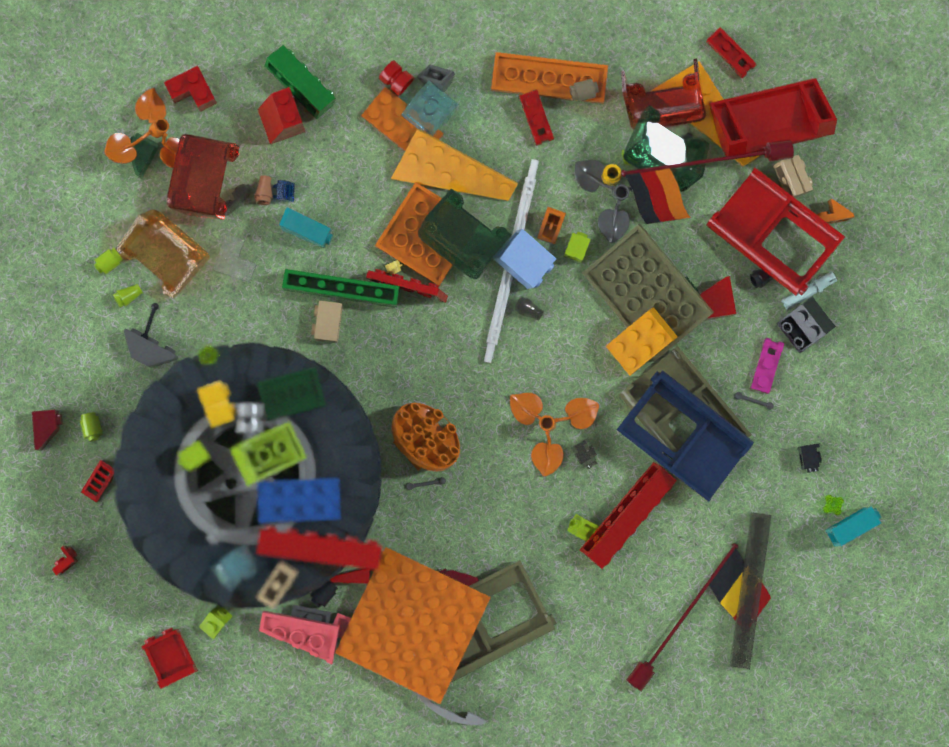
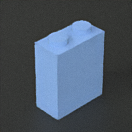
[494,229,556,289]

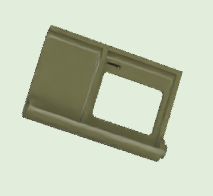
[619,346,752,453]
[451,560,557,683]

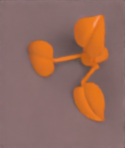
[104,88,193,168]
[510,393,600,476]

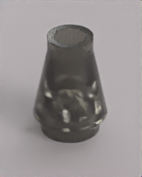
[514,296,544,321]

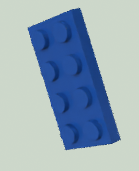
[257,478,341,523]

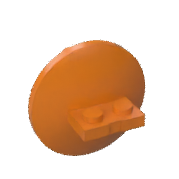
[391,402,460,472]

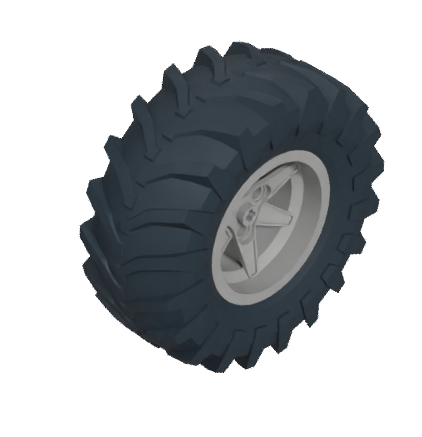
[113,342,382,608]

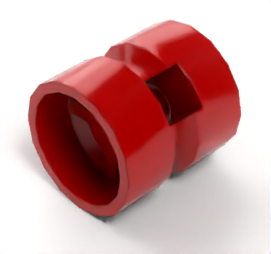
[379,60,414,96]

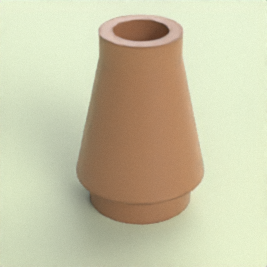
[254,176,273,205]

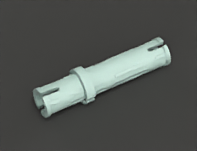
[781,271,837,310]

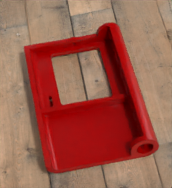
[706,168,845,296]

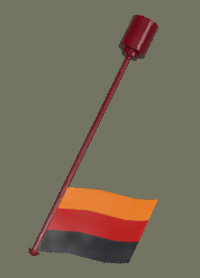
[621,139,794,224]

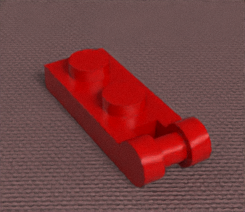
[706,27,757,79]
[519,89,554,146]

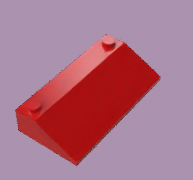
[709,78,837,156]

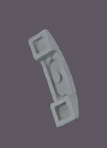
[417,693,486,725]

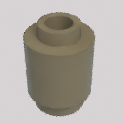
[570,79,599,102]

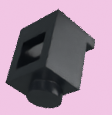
[798,443,822,473]

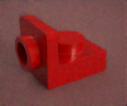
[52,546,78,576]

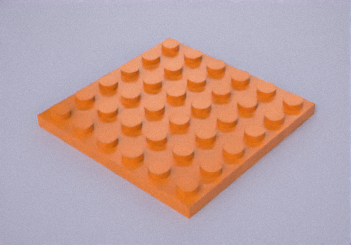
[335,547,491,704]

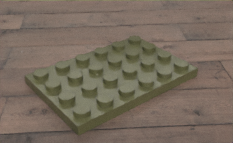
[582,224,714,361]

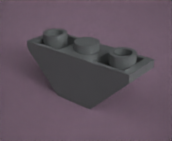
[124,328,178,368]

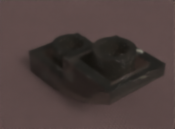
[219,184,252,218]

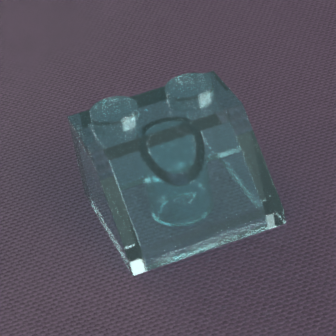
[401,81,458,136]

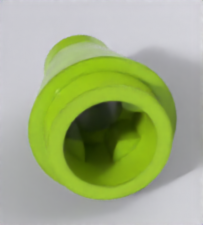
[113,284,143,308]

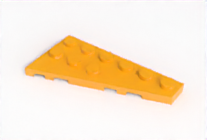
[651,61,760,167]
[391,129,518,201]

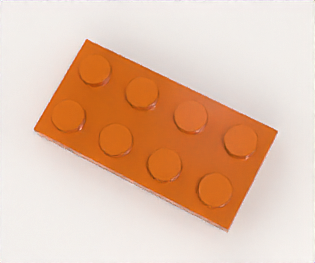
[361,87,444,151]

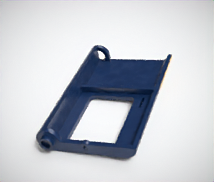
[616,370,754,502]

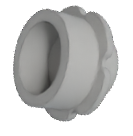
[206,526,224,545]

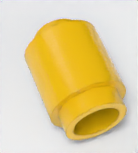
[602,164,622,186]

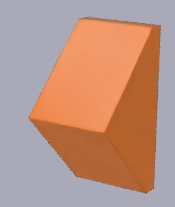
[537,207,566,244]

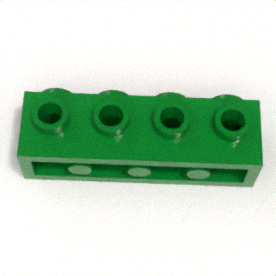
[265,45,336,120]

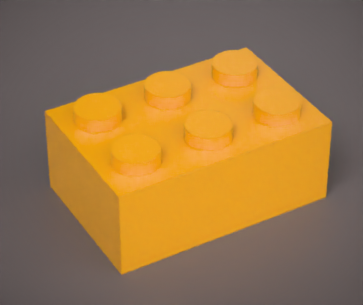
[606,307,678,376]

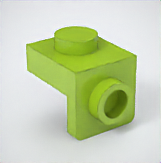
[199,605,233,639]

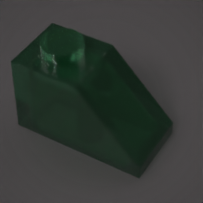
[130,133,159,179]

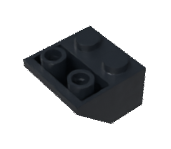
[777,297,836,353]

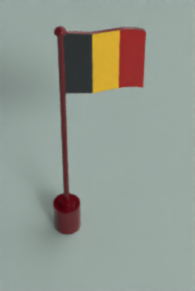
[626,543,771,692]

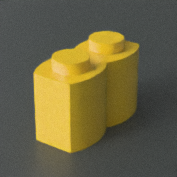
[197,381,237,428]

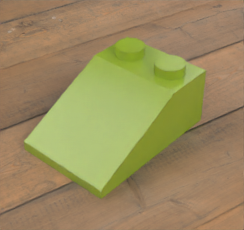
[230,421,307,486]

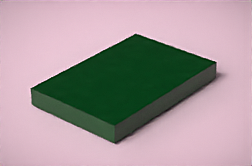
[257,367,326,422]

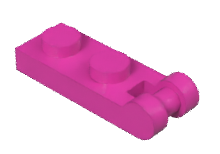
[750,337,784,394]

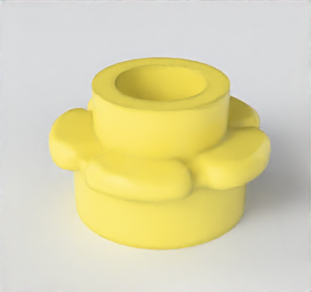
[385,260,403,275]

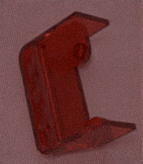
[621,58,706,131]

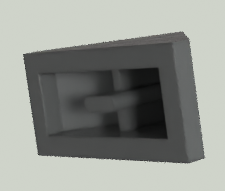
[418,65,455,97]

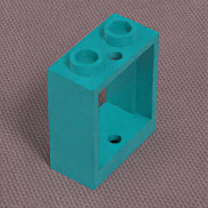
[825,506,881,547]

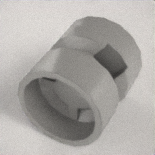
[237,403,264,434]

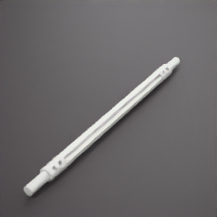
[484,159,539,363]

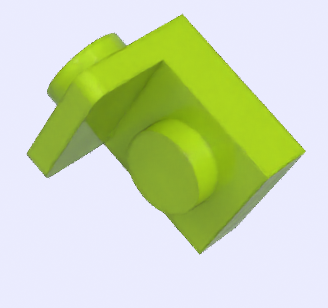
[567,514,599,541]

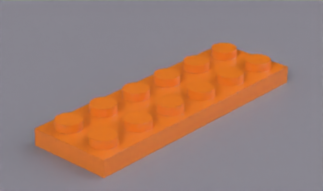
[491,52,608,104]

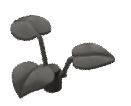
[574,160,644,243]

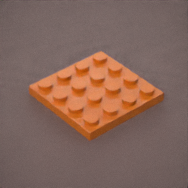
[375,182,480,287]

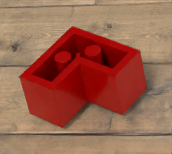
[164,66,217,112]

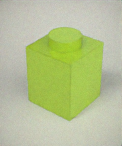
[564,232,591,263]
[178,441,212,472]

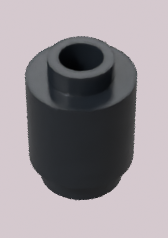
[310,580,338,608]

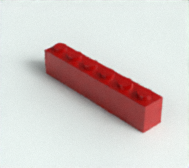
[580,462,677,569]
[257,525,382,570]

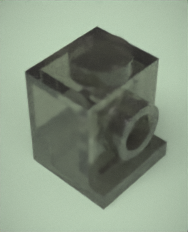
[571,438,598,469]

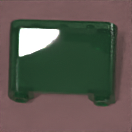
[623,105,710,192]
[418,188,512,279]

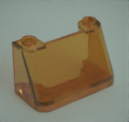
[115,209,210,299]

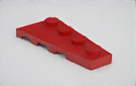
[366,269,448,303]

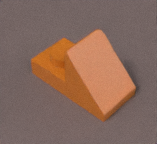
[817,199,854,224]

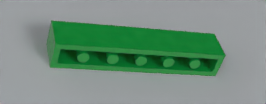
[282,269,400,308]

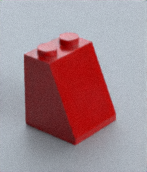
[258,87,306,145]

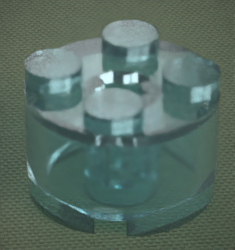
[211,544,258,590]

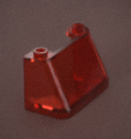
[167,134,240,220]

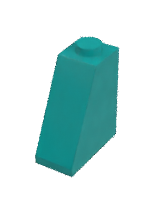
[279,207,333,248]

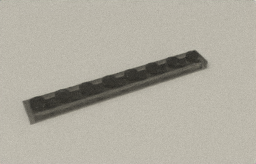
[729,512,772,670]

